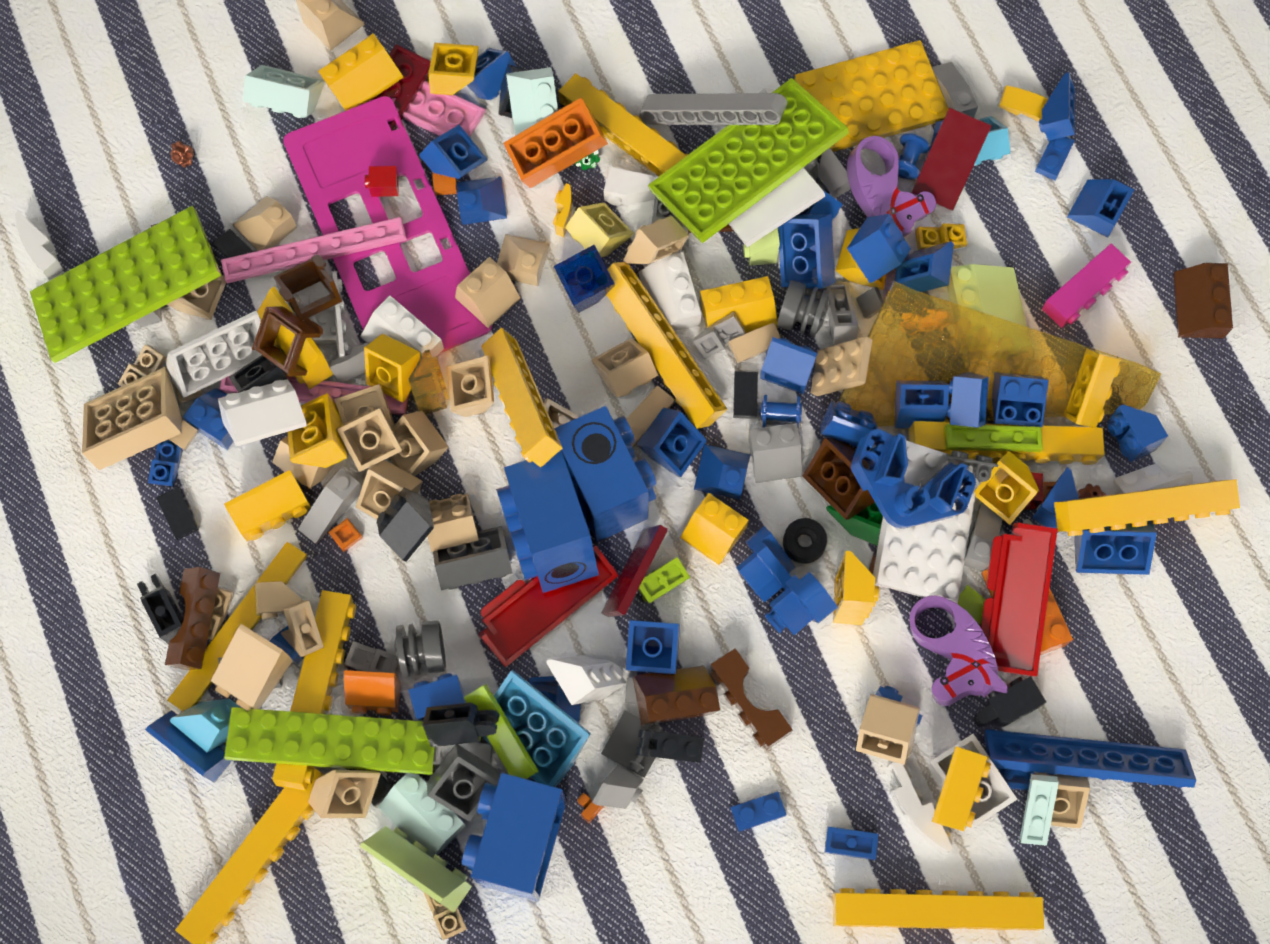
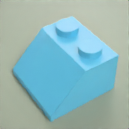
[974,116,1011,166]
[170,699,241,752]

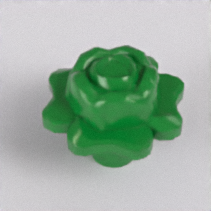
[575,150,600,170]

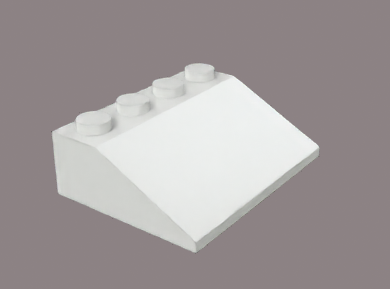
[166,311,262,398]

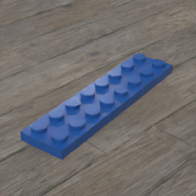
[984,729,1196,788]

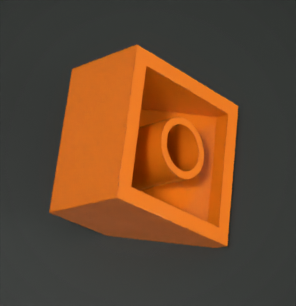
[344,670,401,715]

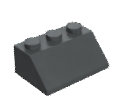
[433,526,513,590]

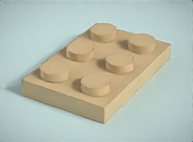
[811,336,872,396]

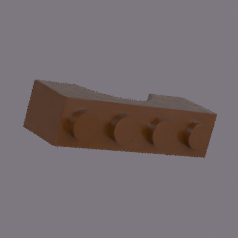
[165,567,221,670]
[709,648,793,751]

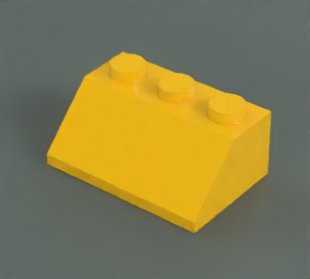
[318,34,403,111]
[699,276,778,334]
[1063,348,1120,428]
[288,393,347,468]
[224,470,311,541]
[932,746,992,831]

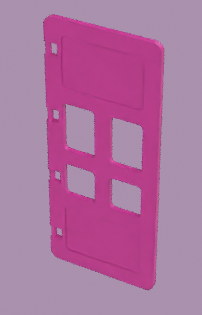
[283,96,492,353]

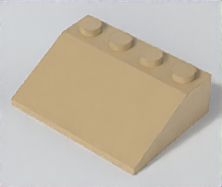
[82,367,182,470]

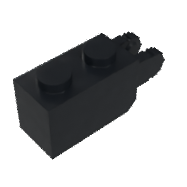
[137,573,184,644]
[973,676,1046,727]
[422,702,500,747]

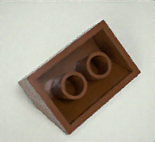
[1173,263,1233,339]
[802,438,875,520]
[632,665,721,726]

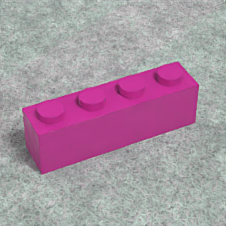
[1042,243,1131,328]

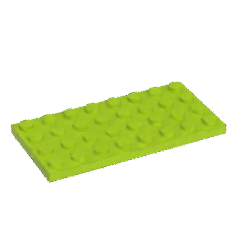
[648,78,849,243]
[29,206,221,363]

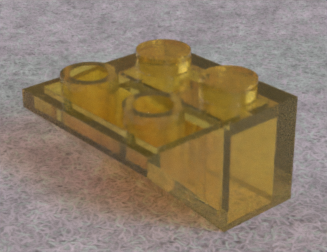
[409,349,450,415]

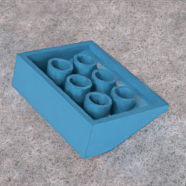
[483,670,591,787]

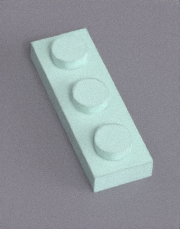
[1020,774,1059,845]

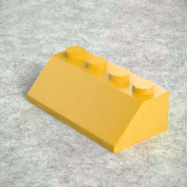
[257,286,333,390]
[833,551,879,625]

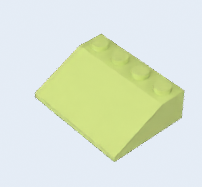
[947,264,1033,363]

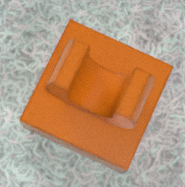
[577,792,604,823]

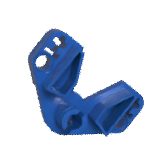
[851,429,976,529]
[736,526,838,635]

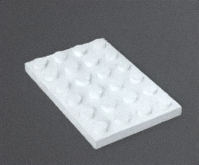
[873,441,978,604]

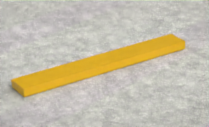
[167,541,308,711]

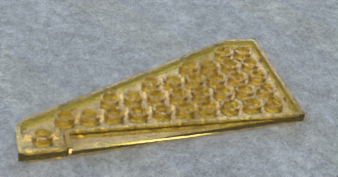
[837,281,1162,427]

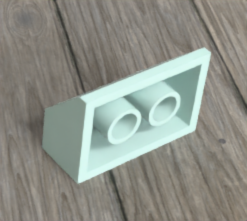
[243,65,325,118]
[506,67,558,136]
[378,773,467,858]

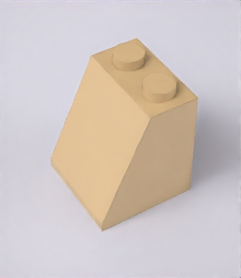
[296,0,364,50]
[211,624,293,711]

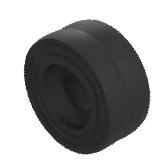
[783,518,827,564]

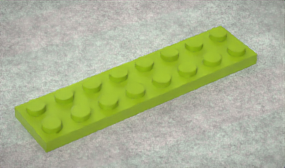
[224,707,435,775]

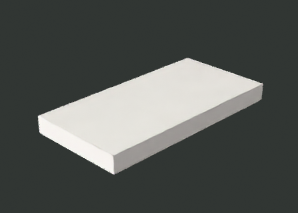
[729,167,825,247]

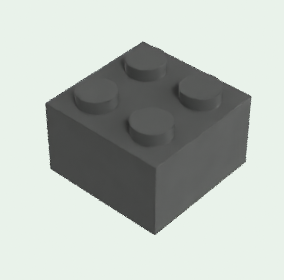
[427,744,499,822]

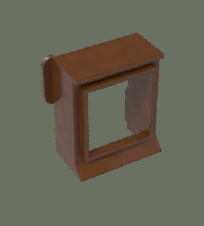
[273,254,342,320]
[252,306,323,377]

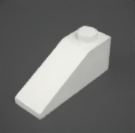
[604,167,658,205]

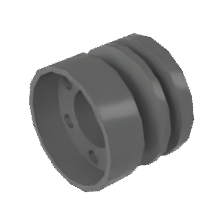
[777,280,829,338]
[394,620,446,678]

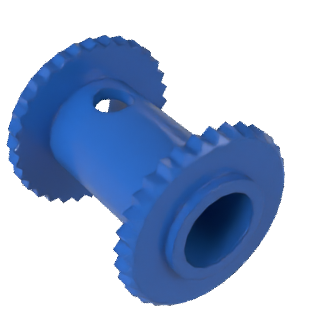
[898,133,930,180]
[761,395,802,429]

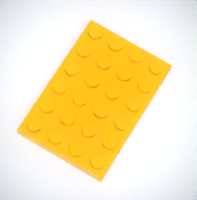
[795,40,948,152]

